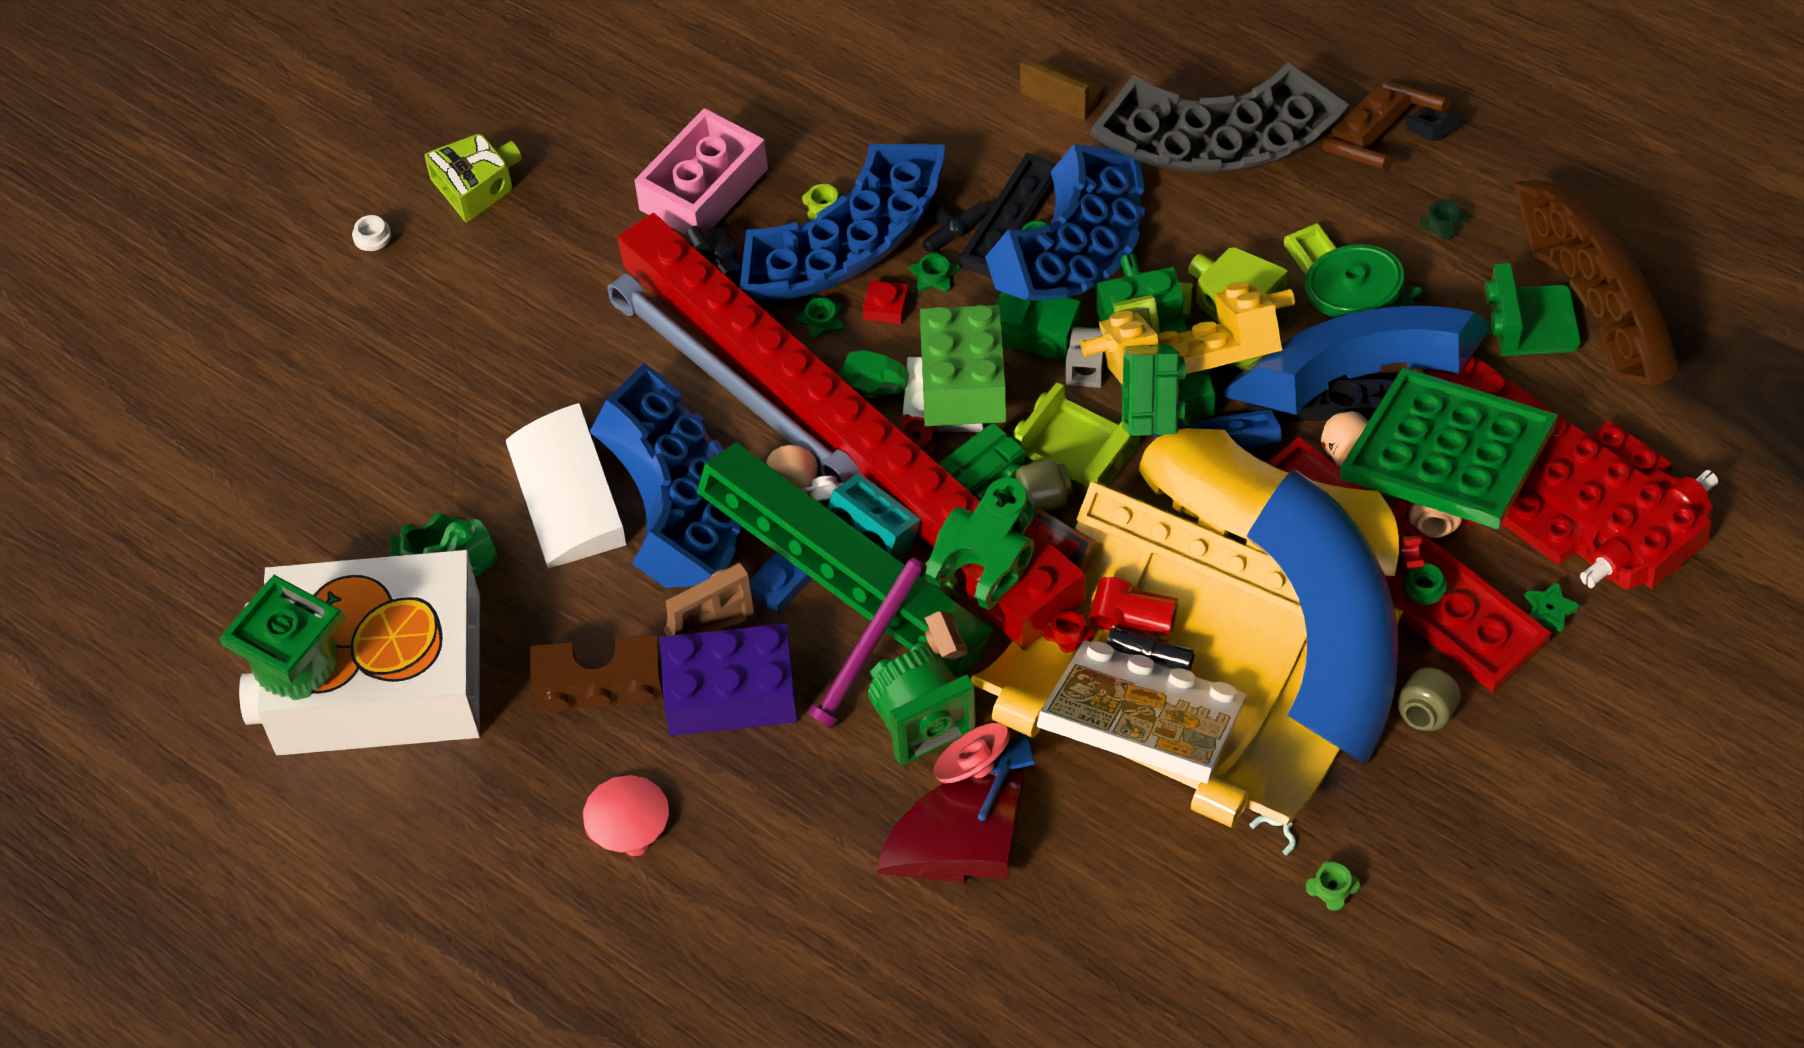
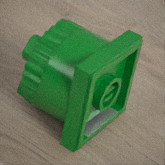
[219,574,345,700]
[868,642,976,766]

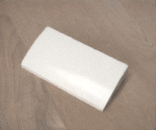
[506,403,626,569]

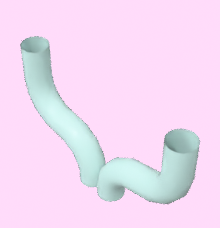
[1249,815,1296,856]

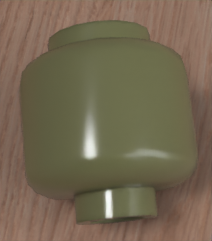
[1015,458,1073,517]
[1397,667,1461,731]

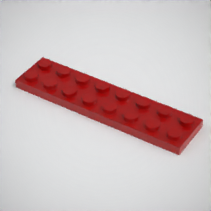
[1267,437,1551,693]

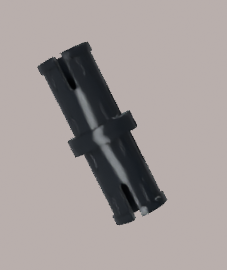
[1106,625,1196,671]

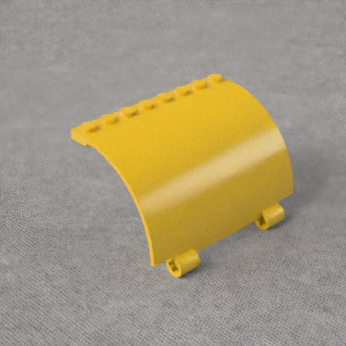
[971,481,1403,828]

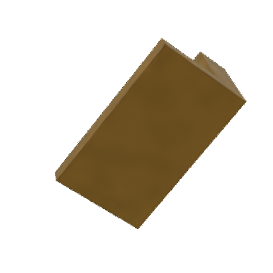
[1020,58,1103,121]

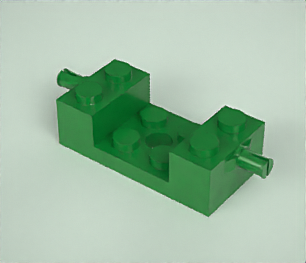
[1097,254,1215,436]

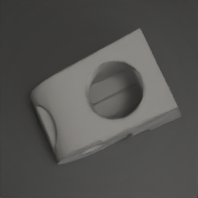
[1066,326,1104,388]

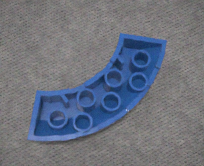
[985,144,1145,300]
[1223,306,1490,415]
[589,363,741,588]

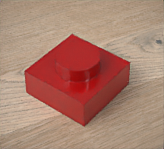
[863,280,909,324]

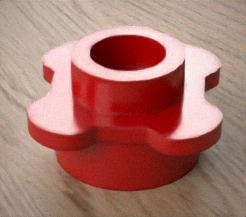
[898,414,938,455]
[1044,611,1095,653]

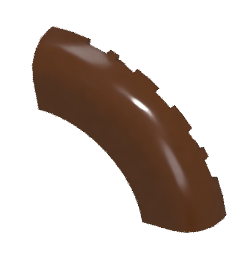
[1514,180,1681,386]

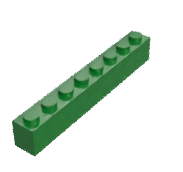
[697,442,993,678]

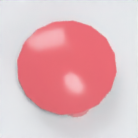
[583,775,669,856]

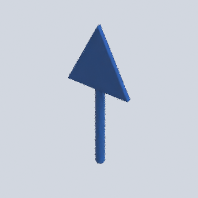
[978,732,1035,821]

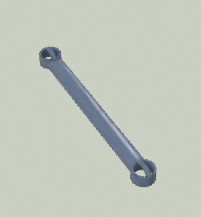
[608,273,861,483]

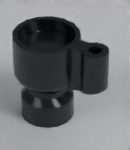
[686,225,742,286]

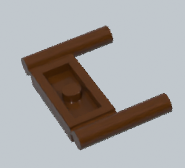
[1322,81,1451,170]

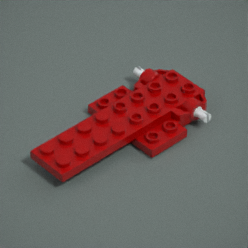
[1426,354,1718,590]

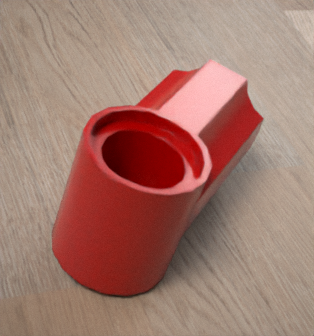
[1088,577,1179,637]

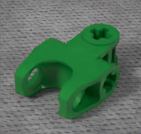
[925,477,1035,610]

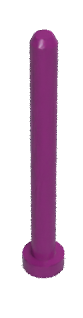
[807,558,923,729]

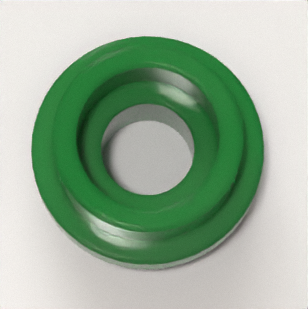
[1403,563,1446,605]

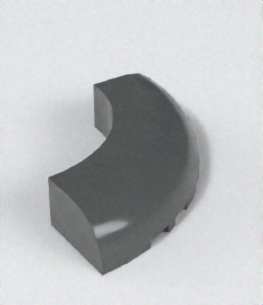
[1089,61,1349,174]

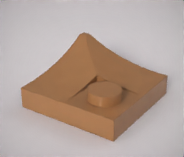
[664,563,755,636]

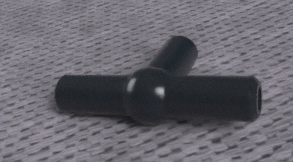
[922,202,989,253]

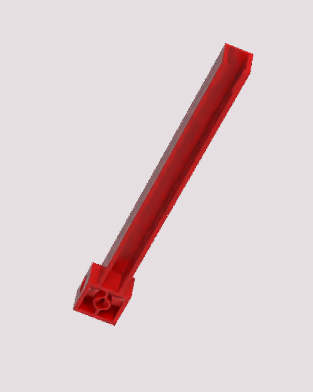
[617,212,1086,650]

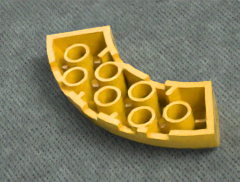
[1139,428,1399,576]

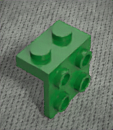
[1485,263,1580,356]

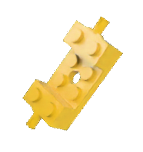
[1080,282,1295,385]

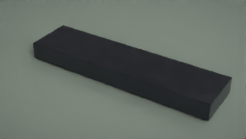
[959,153,1057,279]

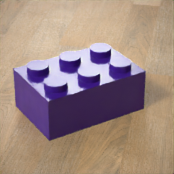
[660,623,797,736]

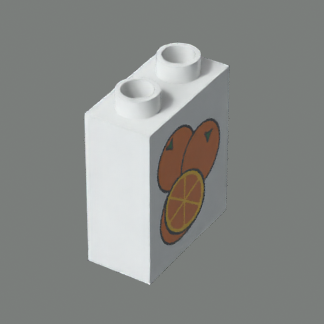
[239,550,480,756]

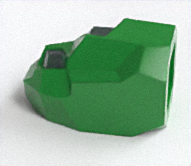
[840,350,909,400]

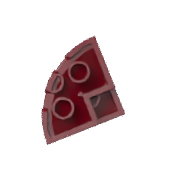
[877,769,1025,883]

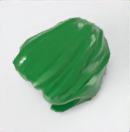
[390,512,498,577]

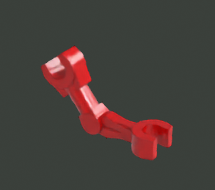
[1381,494,1424,570]

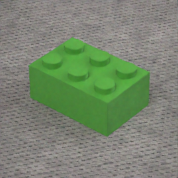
[920,305,1006,426]

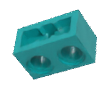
[827,473,921,561]

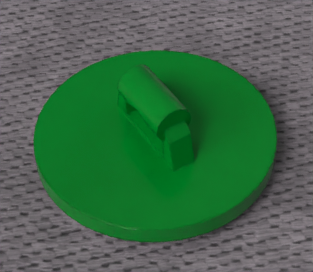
[1305,244,1405,318]

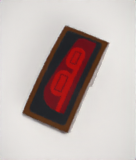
[1030,508,1101,573]

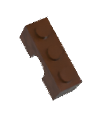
[530,634,663,712]

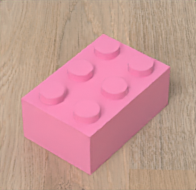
[634,108,768,235]

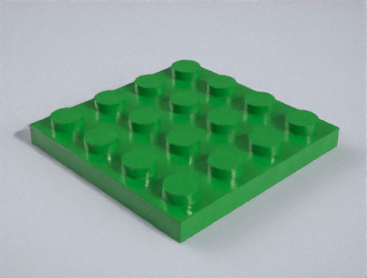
[1340,367,1558,530]

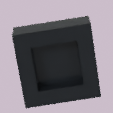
[1406,107,1461,141]

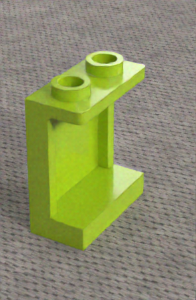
[1012,382,1140,495]

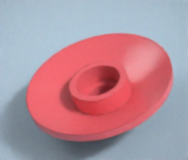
[933,722,1010,783]

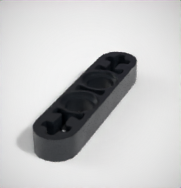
[1245,379,1394,421]

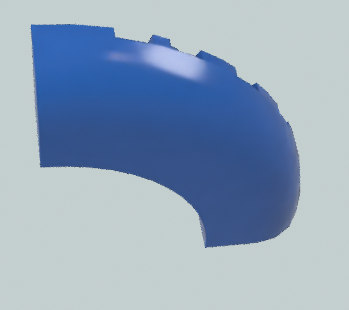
[740,144,946,303]
[1246,470,1399,765]

